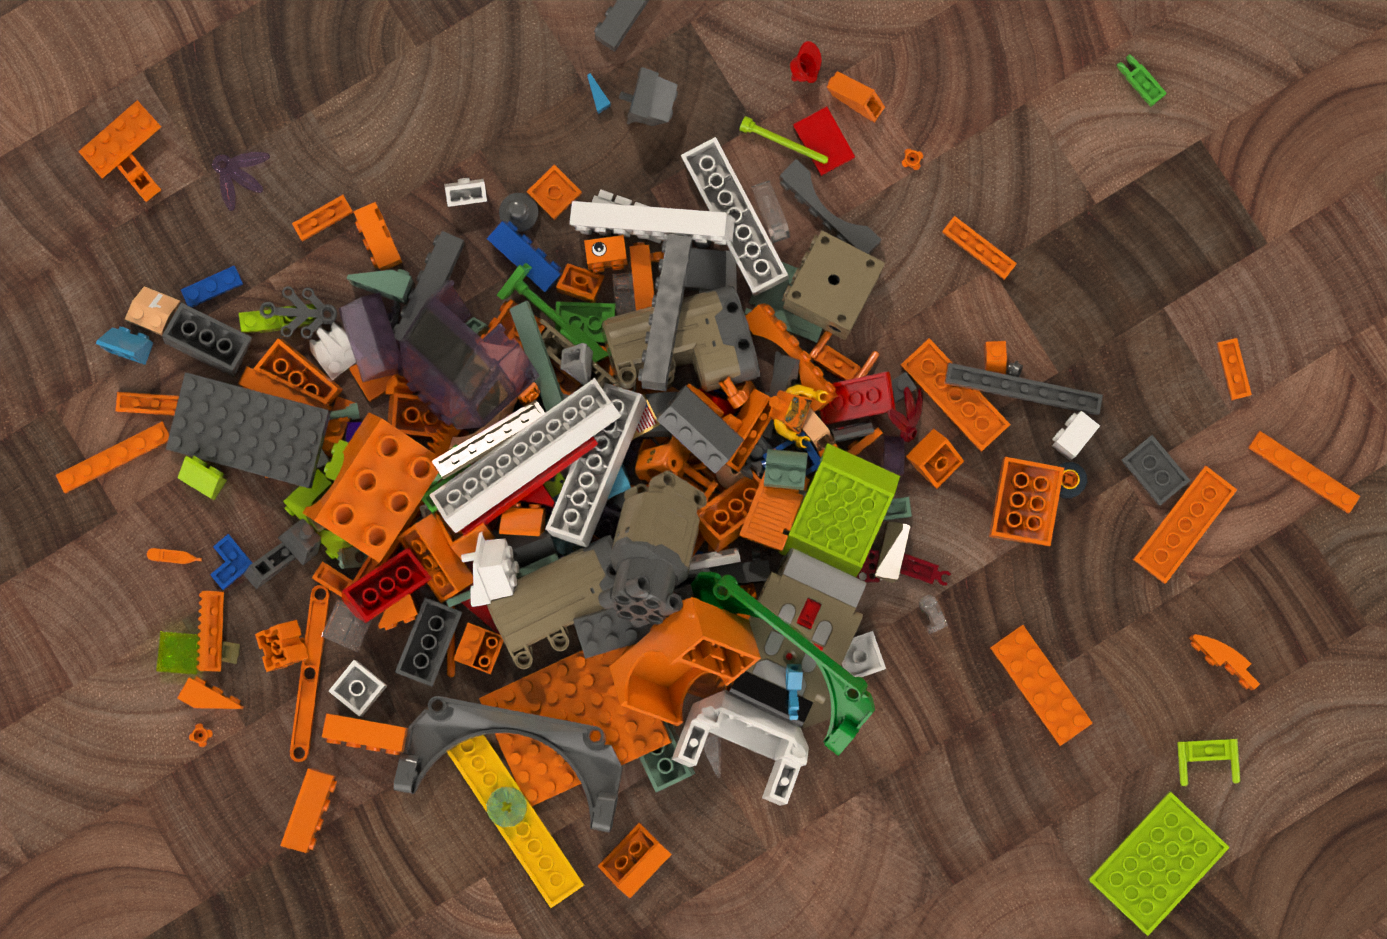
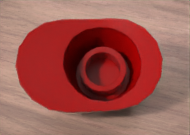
[790,41,822,83]

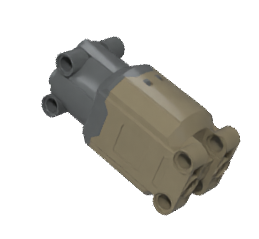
[598,471,707,628]

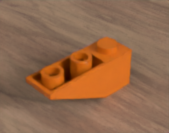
[177,676,244,709]

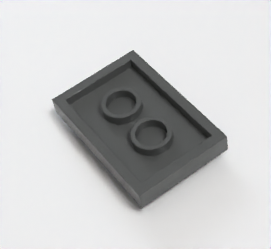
[1121,435,1191,506]

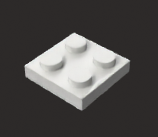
[842,631,886,677]

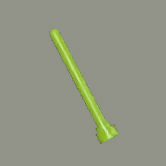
[739,116,828,164]

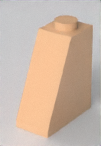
[801,408,836,455]

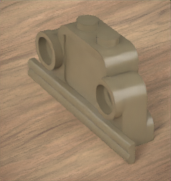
[539,319,619,389]

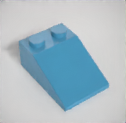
[96,326,153,365]

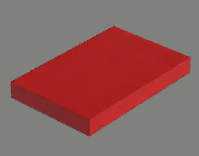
[793,106,855,176]

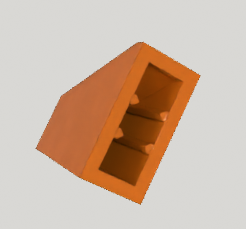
[827,71,885,123]

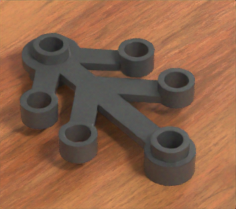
[259,286,337,339]

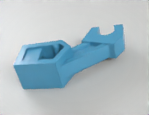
[785,664,803,720]

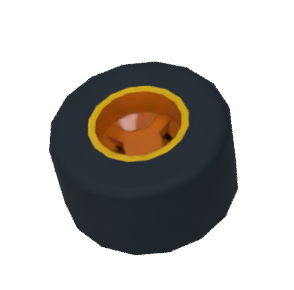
[1058,462,1087,498]

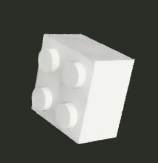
[1052,411,1100,461]
[329,660,388,717]

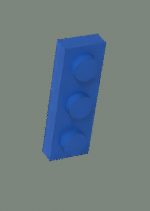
[181,265,243,308]

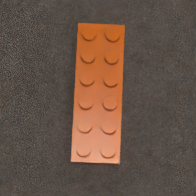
[900,338,1011,452]
[1133,465,1237,584]
[990,625,1093,746]

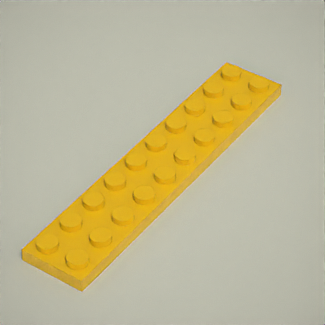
[447,735,584,908]

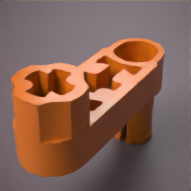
[718,376,757,409]

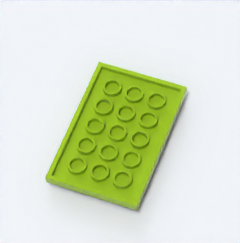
[1088,791,1230,936]

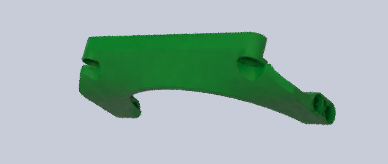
[691,572,875,756]

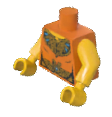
[769,385,828,448]

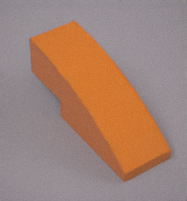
[117,153,161,202]
[312,561,353,597]

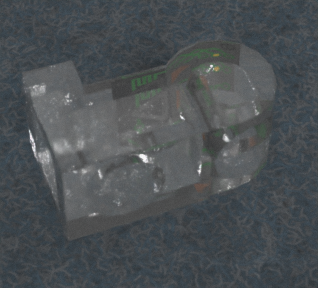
[919,595,948,635]

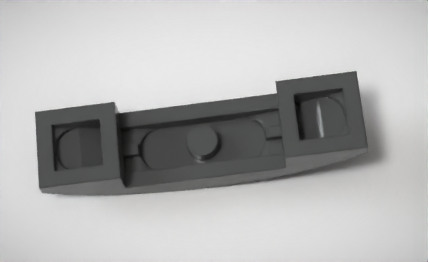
[769,355,800,434]

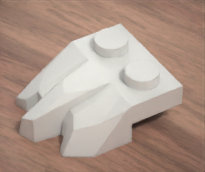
[309,322,364,380]

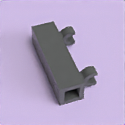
[705,547,770,584]

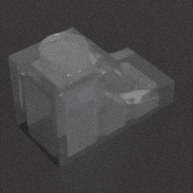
[612,272,636,316]

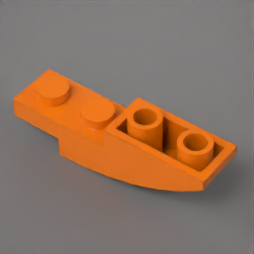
[1189,634,1260,690]

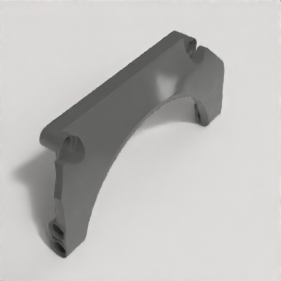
[393,696,623,833]

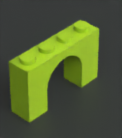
[283,469,354,559]

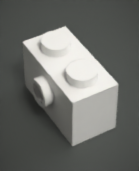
[444,178,487,207]

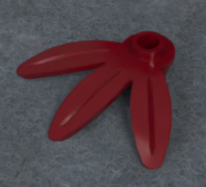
[887,387,923,443]

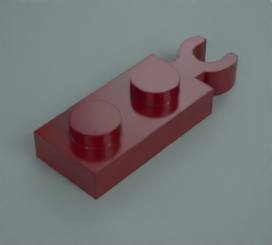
[900,553,951,586]

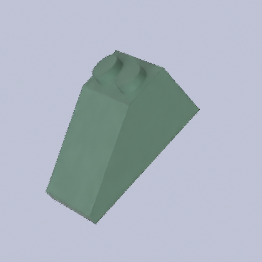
[347,269,415,305]

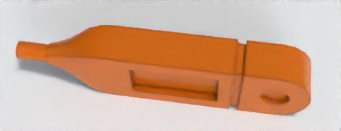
[147,548,202,564]

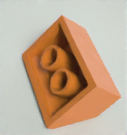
[598,823,672,898]

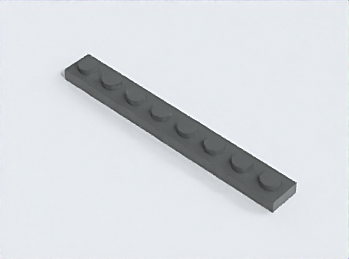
[944,363,1103,415]

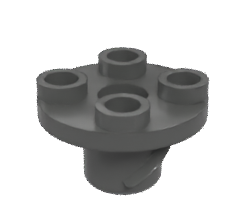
[499,193,538,232]

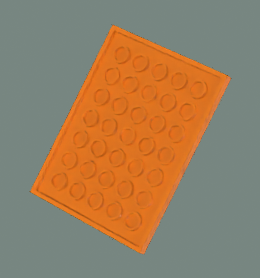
[479,645,672,806]

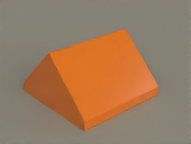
[556,263,604,303]

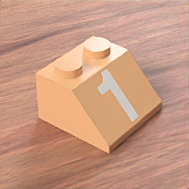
[125,286,181,336]

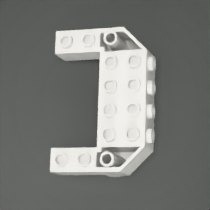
[671,690,809,805]

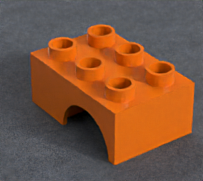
[303,413,439,563]
[609,597,761,726]

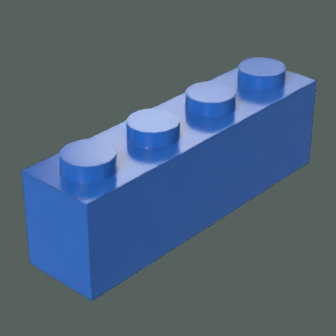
[487,221,563,292]

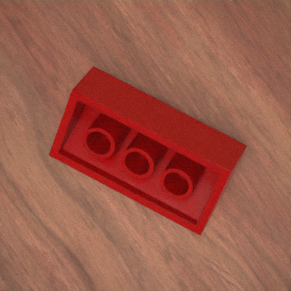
[341,548,432,623]

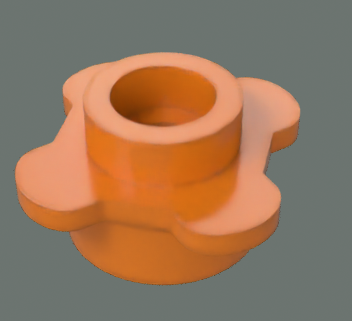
[902,149,923,170]
[189,723,213,747]

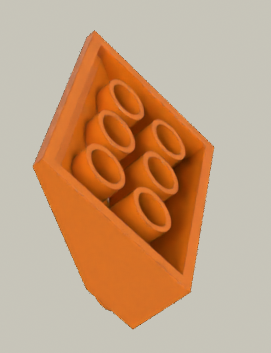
[989,457,1064,546]

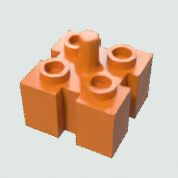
[255,620,308,672]

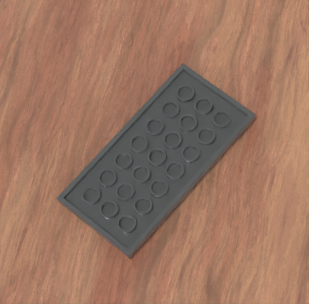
[166,372,331,489]

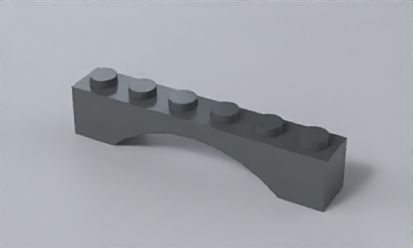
[779,159,882,254]

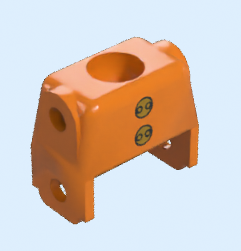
[635,436,691,483]

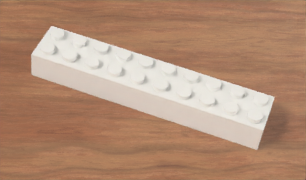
[430,378,621,533]

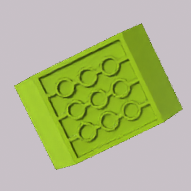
[778,443,900,577]

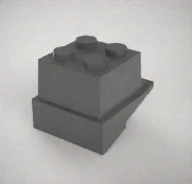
[619,67,678,126]

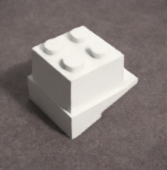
[461,532,519,607]

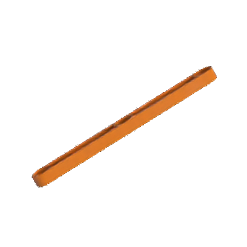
[290,585,330,762]

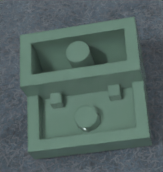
[764,449,808,490]

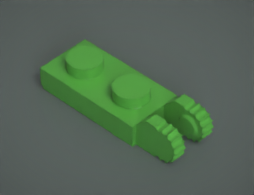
[1117,54,1167,107]

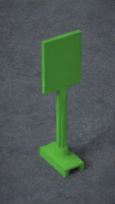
[497,263,608,363]

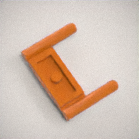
[809,330,879,381]

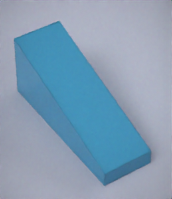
[587,73,611,114]

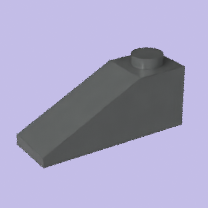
[244,543,296,590]

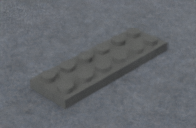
[573,583,694,659]

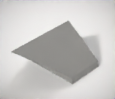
[561,343,593,385]

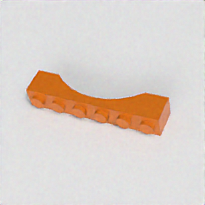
[745,303,838,412]

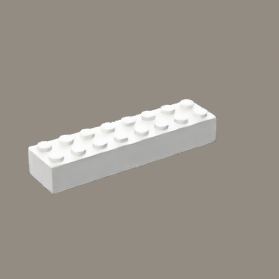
[681,137,789,297]
[570,201,735,245]
[545,383,647,547]

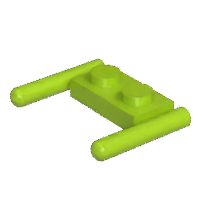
[1177,739,1240,786]

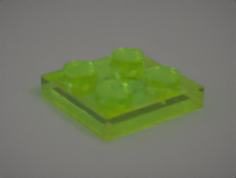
[156,631,200,675]

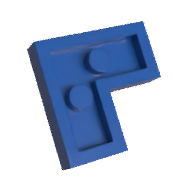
[210,534,253,590]

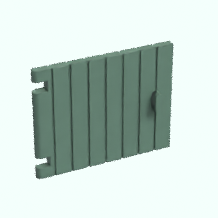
[744,262,834,343]

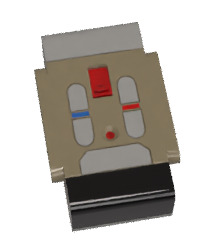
[723,548,866,728]

